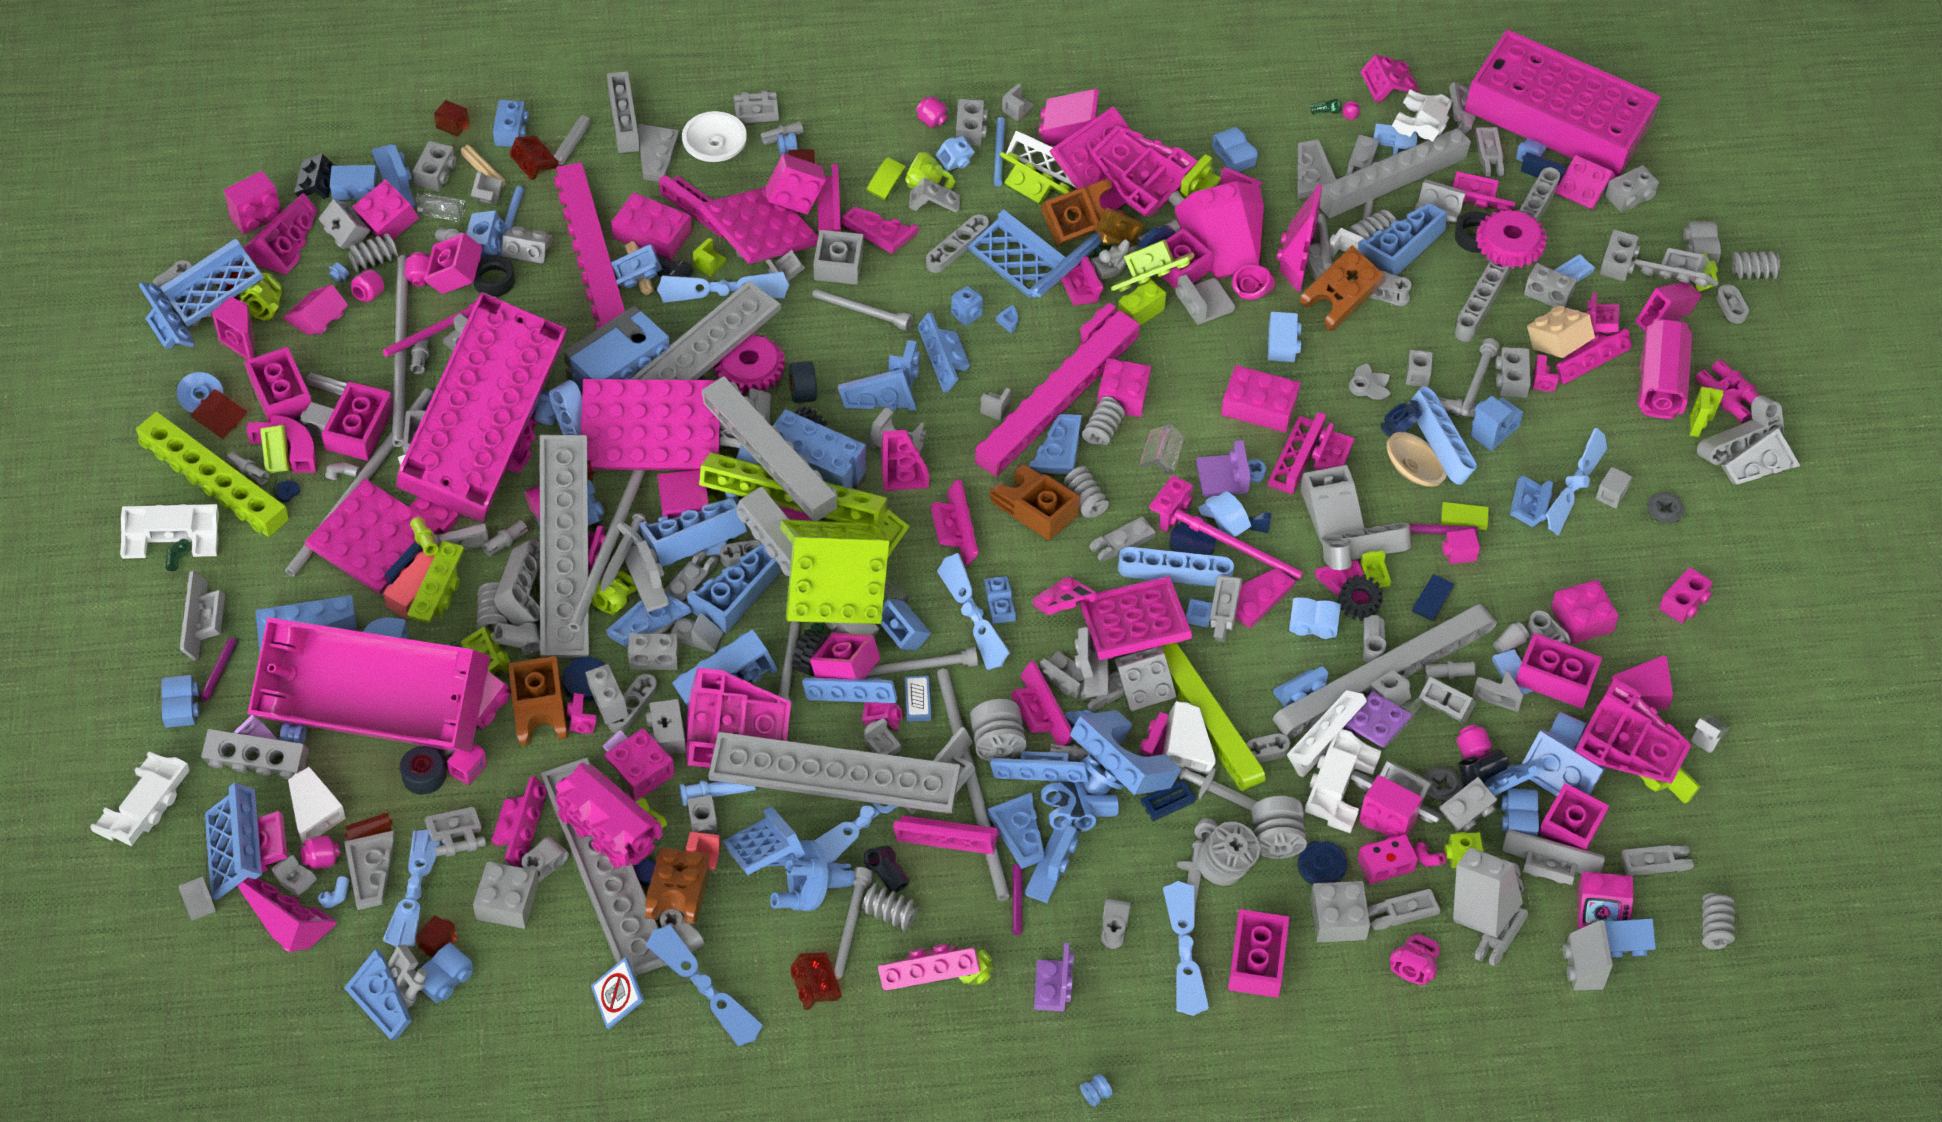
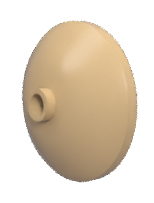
[1387,432,1447,487]

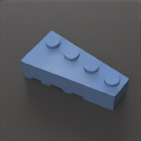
[1358,203,1447,276]
[639,498,747,567]
[687,544,782,633]
[255,595,358,651]
[672,629,778,707]

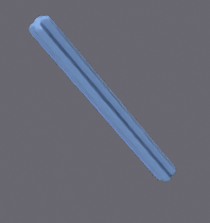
[1030,232,1103,298]

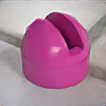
[1342,101,1360,120]

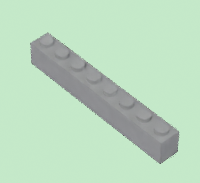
[1320,128,1471,218]
[702,376,838,521]
[735,486,879,638]

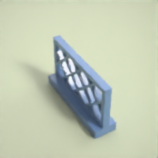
[968,209,1066,298]
[160,239,264,327]
[205,782,262,900]
[722,806,805,875]

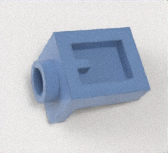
[1516,139,1547,162]

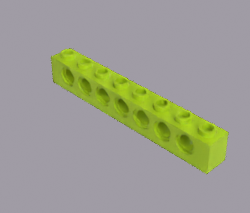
[136,411,289,537]
[699,452,887,528]

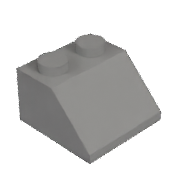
[1563,920,1612,991]

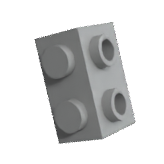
[1605,165,1659,212]

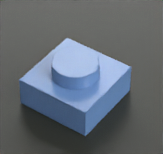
[1186,599,1213,627]

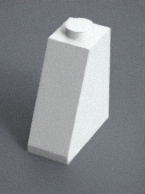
[1163,701,1216,775]
[288,767,346,845]

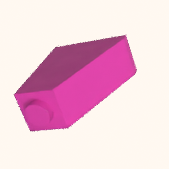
[1635,282,1702,332]
[1606,656,1673,709]

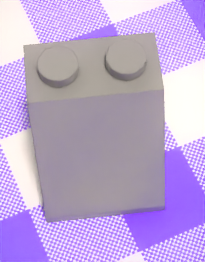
[1453,848,1523,938]

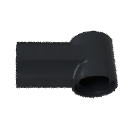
[656,253,694,277]
[1458,749,1509,787]
[863,845,910,894]

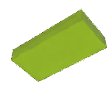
[260,425,290,474]
[1441,502,1489,530]

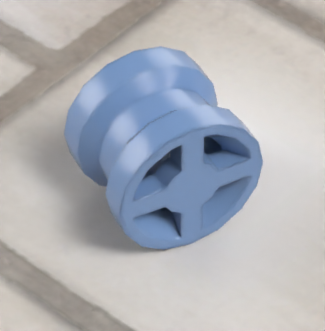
[777,132,797,156]
[279,722,306,744]
[1080,1073,1112,1107]

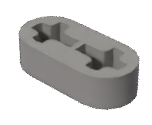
[1246,733,1290,763]

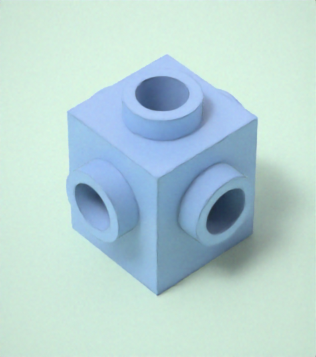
[936,136,974,171]

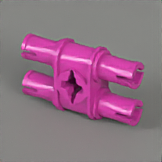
[1695,359,1760,424]

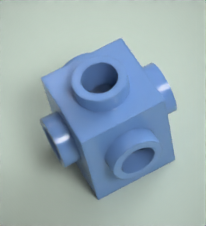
[951,286,983,326]

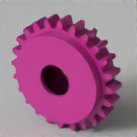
[1476,209,1547,268]
[714,334,785,394]

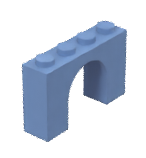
[1070,710,1181,795]

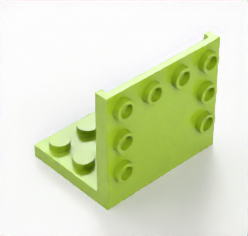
[780,520,889,624]

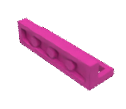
[817,164,841,232]
[659,175,724,238]
[1267,412,1326,495]
[893,815,999,855]

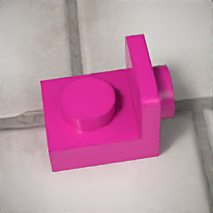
[1532,355,1559,392]
[862,702,902,730]

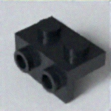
[294,153,335,199]

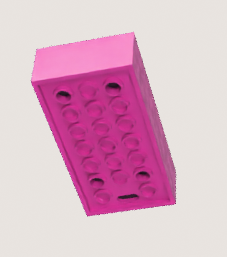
[1464,29,1661,177]

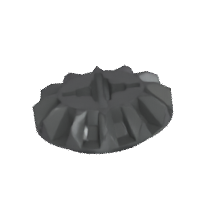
[1647,492,1684,525]
[1423,767,1462,803]

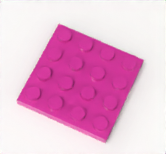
[1049,106,1131,210]
[700,187,818,264]
[305,479,439,595]
[1079,576,1192,660]

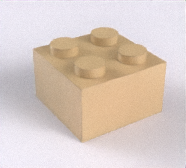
[1527,306,1595,358]

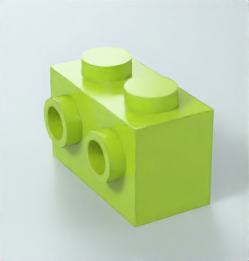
[1117,280,1166,326]

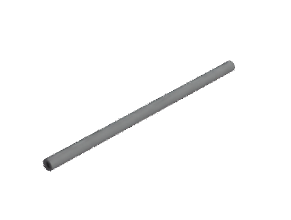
[392,255,408,447]
[285,388,434,577]
[568,470,646,632]
[937,669,1010,901]

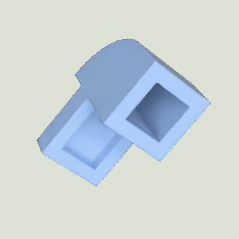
[1373,123,1417,155]
[1198,491,1251,537]

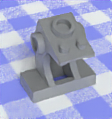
[866,407,926,454]

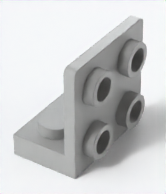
[1114,646,1176,711]

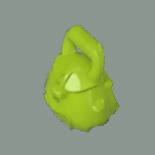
[905,152,956,190]
[240,272,282,321]
[591,570,637,616]

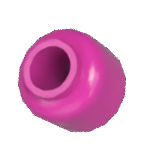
[916,96,948,128]
[405,252,430,287]
[351,270,384,302]
[1456,724,1492,759]
[300,835,340,870]

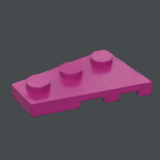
[840,207,919,254]
[1236,568,1295,629]

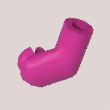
[1413,842,1446,867]

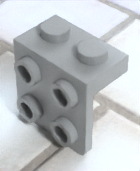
[1176,275,1235,325]

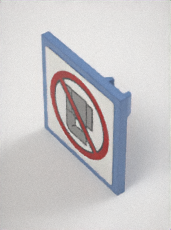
[591,957,644,1029]

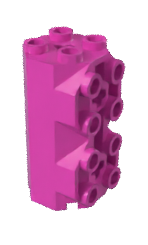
[1637,318,1692,419]
[555,763,662,869]

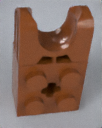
[1040,179,1124,248]
[1299,245,1385,331]
[990,464,1080,541]
[508,656,568,746]
[645,848,710,924]

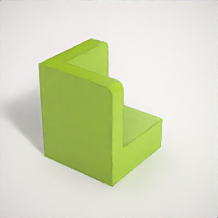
[693,238,726,277]

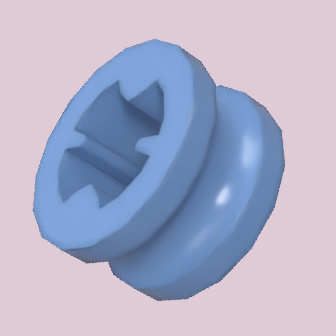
[1248,459,1266,482]

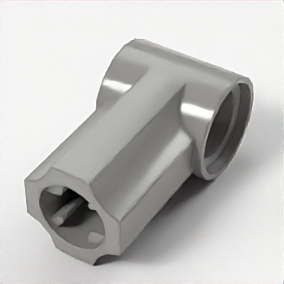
[1362,615,1386,664]
[493,623,540,655]

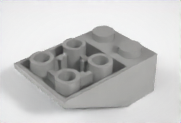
[1300,465,1365,544]

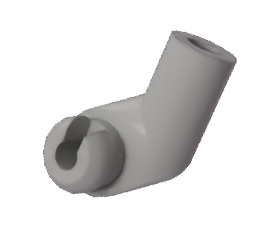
[325,462,361,480]

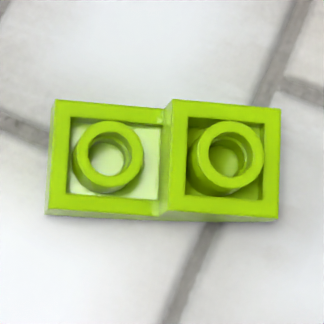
[866,157,906,201]

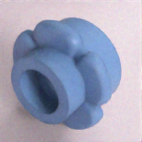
[329,262,350,282]

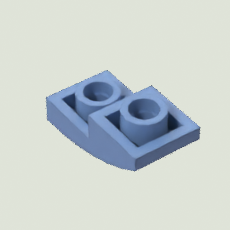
[984,576,1016,624]

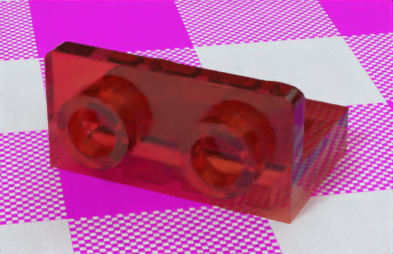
[510,136,559,180]
[790,952,842,1010]

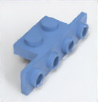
[372,144,416,208]
[139,282,195,349]
[918,313,970,393]
[802,677,897,703]
[990,751,1089,783]
[1025,816,1081,903]

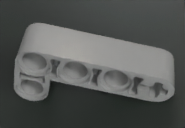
[1697,395,1784,465]
[1322,523,1411,570]
[494,539,540,626]

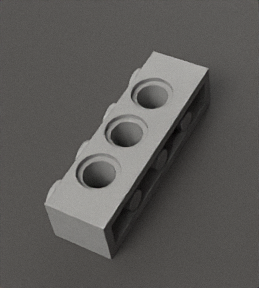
[607,71,639,153]
[201,729,309,780]

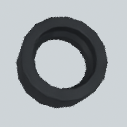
[1455,211,1491,253]
[473,254,515,297]

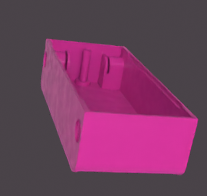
[397,292,567,524]
[248,617,490,753]

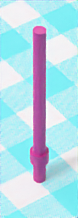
[383,296,495,357]
[1174,509,1303,580]

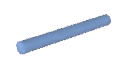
[994,117,1005,186]
[497,186,524,256]

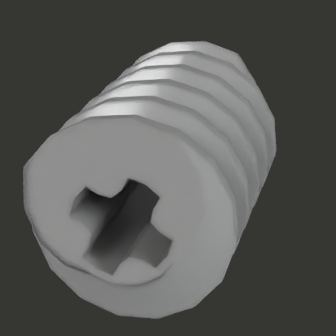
[1349,209,1396,240]
[348,233,398,273]
[1731,251,1780,280]
[1082,396,1125,445]
[1064,466,1109,518]
[476,582,507,632]
[862,883,918,931]
[1702,893,1735,950]

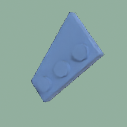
[838,368,917,411]
[1028,414,1082,474]
[606,592,691,647]
[1484,765,1539,797]
[987,793,1044,869]
[344,949,412,1040]

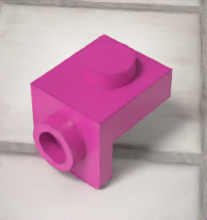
[566,693,596,734]

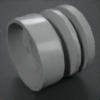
[970,699,1026,761]
[1251,796,1307,859]
[1197,821,1260,886]

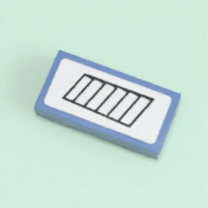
[905,676,931,722]

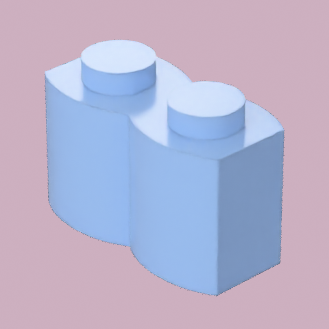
[1289,598,1341,639]

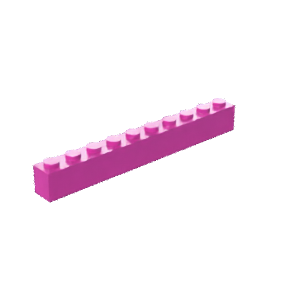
[554,162,625,330]
[975,310,1140,477]

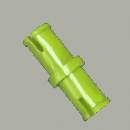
[410,517,439,556]

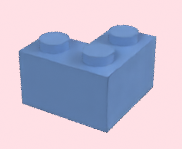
[1471,396,1524,451]

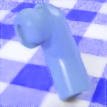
[318,876,350,908]

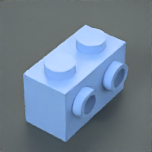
[1268,312,1301,362]

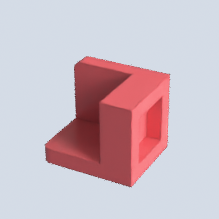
[686,832,720,870]

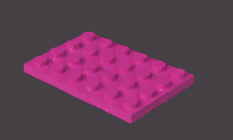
[581,379,720,471]

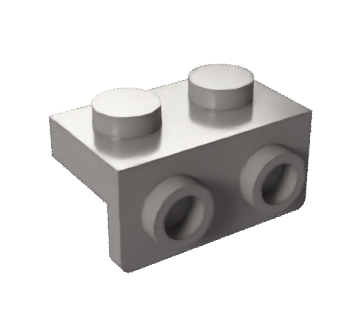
[502,227,553,263]
[1439,777,1497,833]

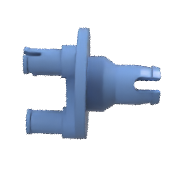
[766,840,855,911]

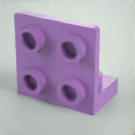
[1196,440,1251,497]
[1344,691,1411,747]
[1034,942,1074,1012]

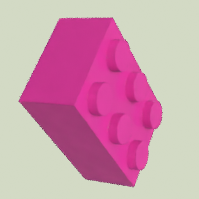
[611,192,692,260]
[244,347,311,422]
[1221,365,1301,433]
[322,381,393,461]
[1515,633,1602,709]
[1228,909,1289,998]

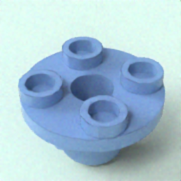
[534,390,556,426]
[1082,754,1124,795]

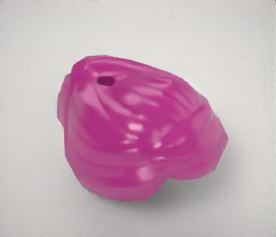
[1232,265,1275,300]

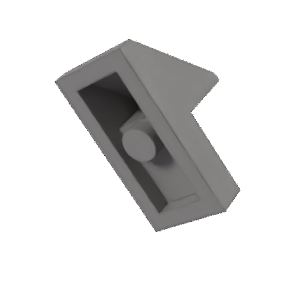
[671,613,723,653]
[1472,670,1523,712]
[1691,715,1730,753]

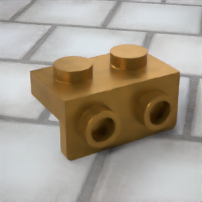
[1095,207,1145,247]

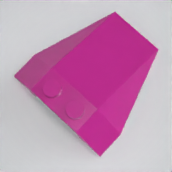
[1090,125,1198,216]
[1174,181,1264,279]
[1277,184,1322,292]
[685,668,791,768]
[1575,678,1691,783]

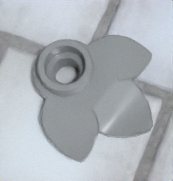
[1349,364,1390,400]

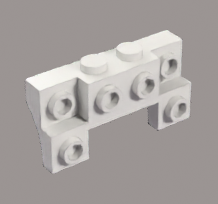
[1392,89,1453,141]
[120,504,219,558]
[1305,729,1381,833]
[90,752,190,846]

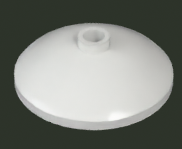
[682,111,747,162]

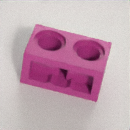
[1659,567,1713,624]

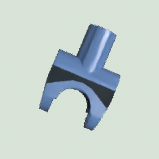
[1041,782,1119,831]

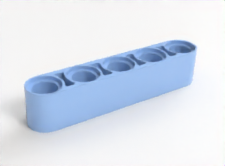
[1408,387,1477,485]
[1118,547,1234,587]

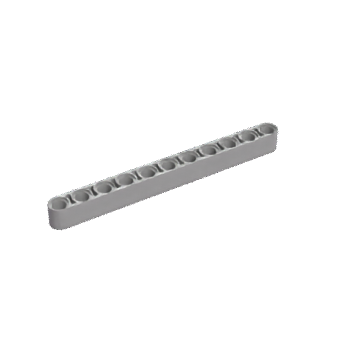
[1455,167,1560,342]
[1272,604,1497,739]

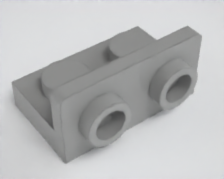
[1415,179,1467,222]
[1040,651,1084,700]

